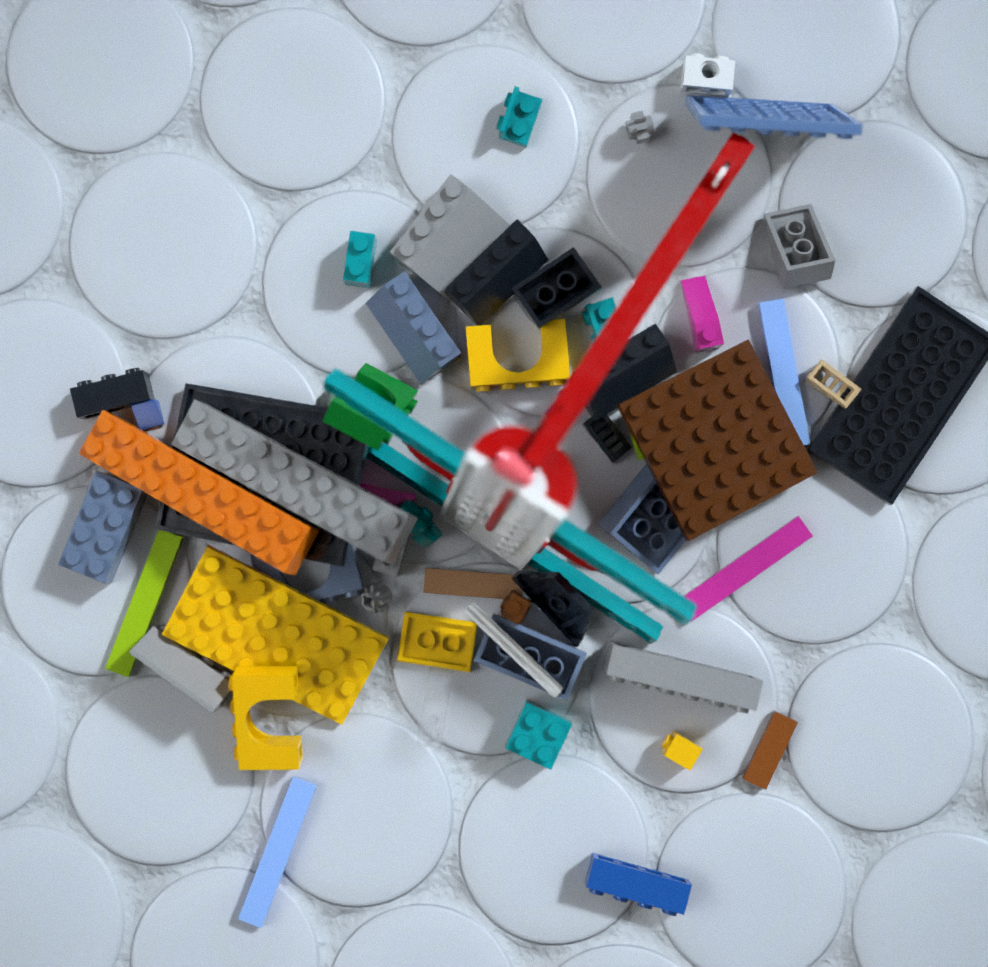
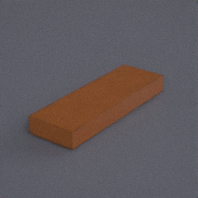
[742,711,798,790]

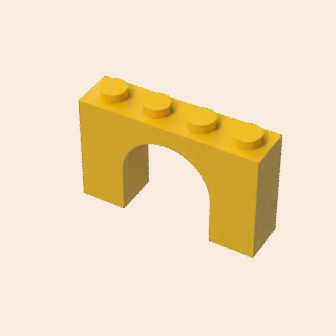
[466,319,570,392]
[228,666,303,770]

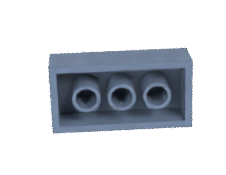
[58,471,148,583]
[474,613,587,700]

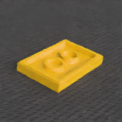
[397,611,478,672]

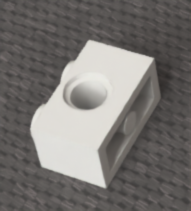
[680,54,735,97]

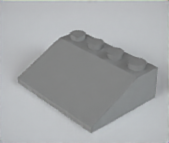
[390,174,510,303]

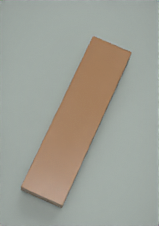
[423,568,523,599]

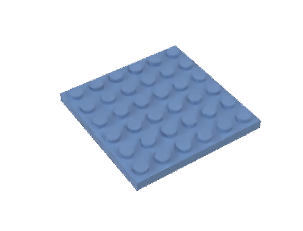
[686,95,863,139]

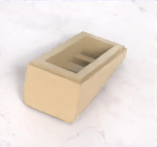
[804,359,861,409]

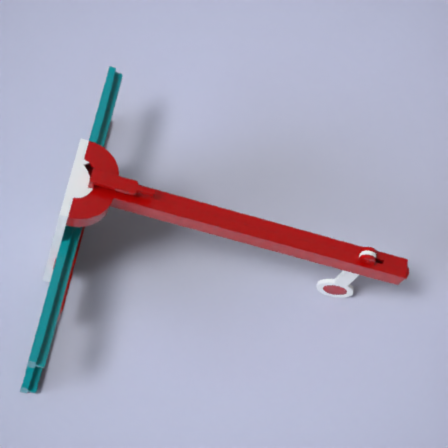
[323,132,756,644]

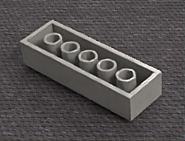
[603,641,763,713]

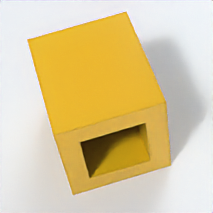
[661,731,703,771]

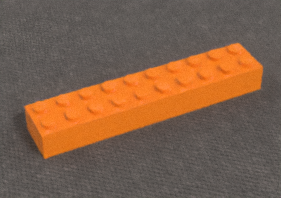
[78,410,320,575]

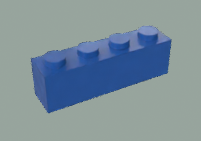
[585,853,692,916]

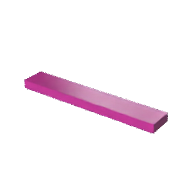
[684,516,813,622]

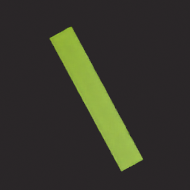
[105,530,184,677]

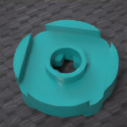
[399,499,442,547]

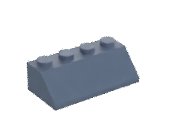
[366,271,462,384]

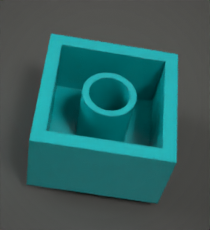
[505,699,572,770]

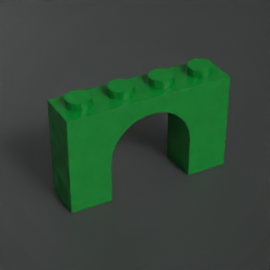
[323,363,418,451]

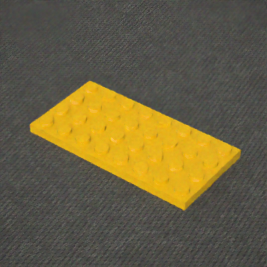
[162,545,389,725]

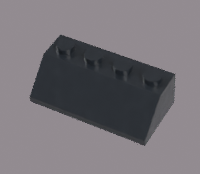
[444,219,549,326]
[572,323,677,422]

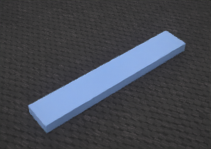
[758,299,810,445]
[238,776,317,928]

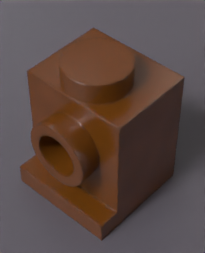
[500,590,534,625]

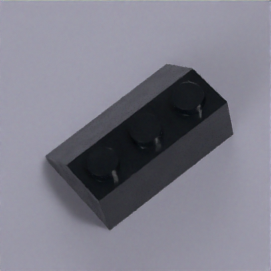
[511,247,602,329]

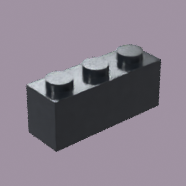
[70,368,155,420]

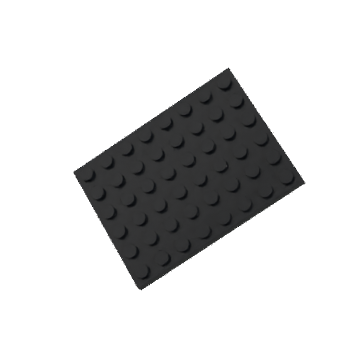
[155,383,368,567]

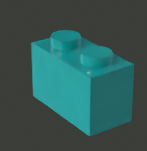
[343,231,377,288]

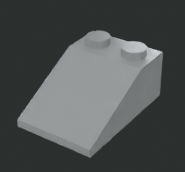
[763,204,836,289]

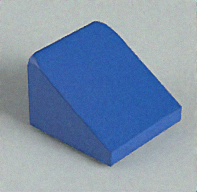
[131,399,165,430]

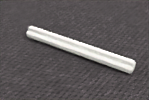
[464,602,563,697]

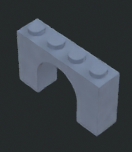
[250,543,364,604]

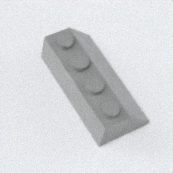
[129,624,233,713]

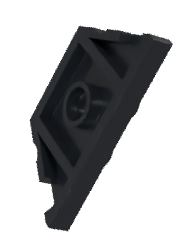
[511,571,593,647]

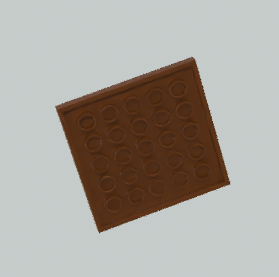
[617,339,818,541]

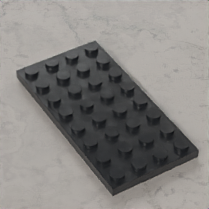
[807,286,988,505]

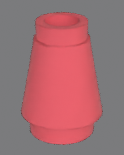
[491,448,536,488]

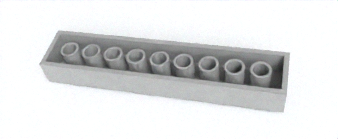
[171,399,418,564]

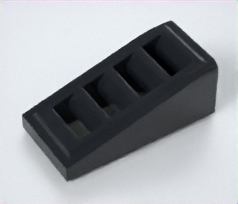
[582,415,632,463]

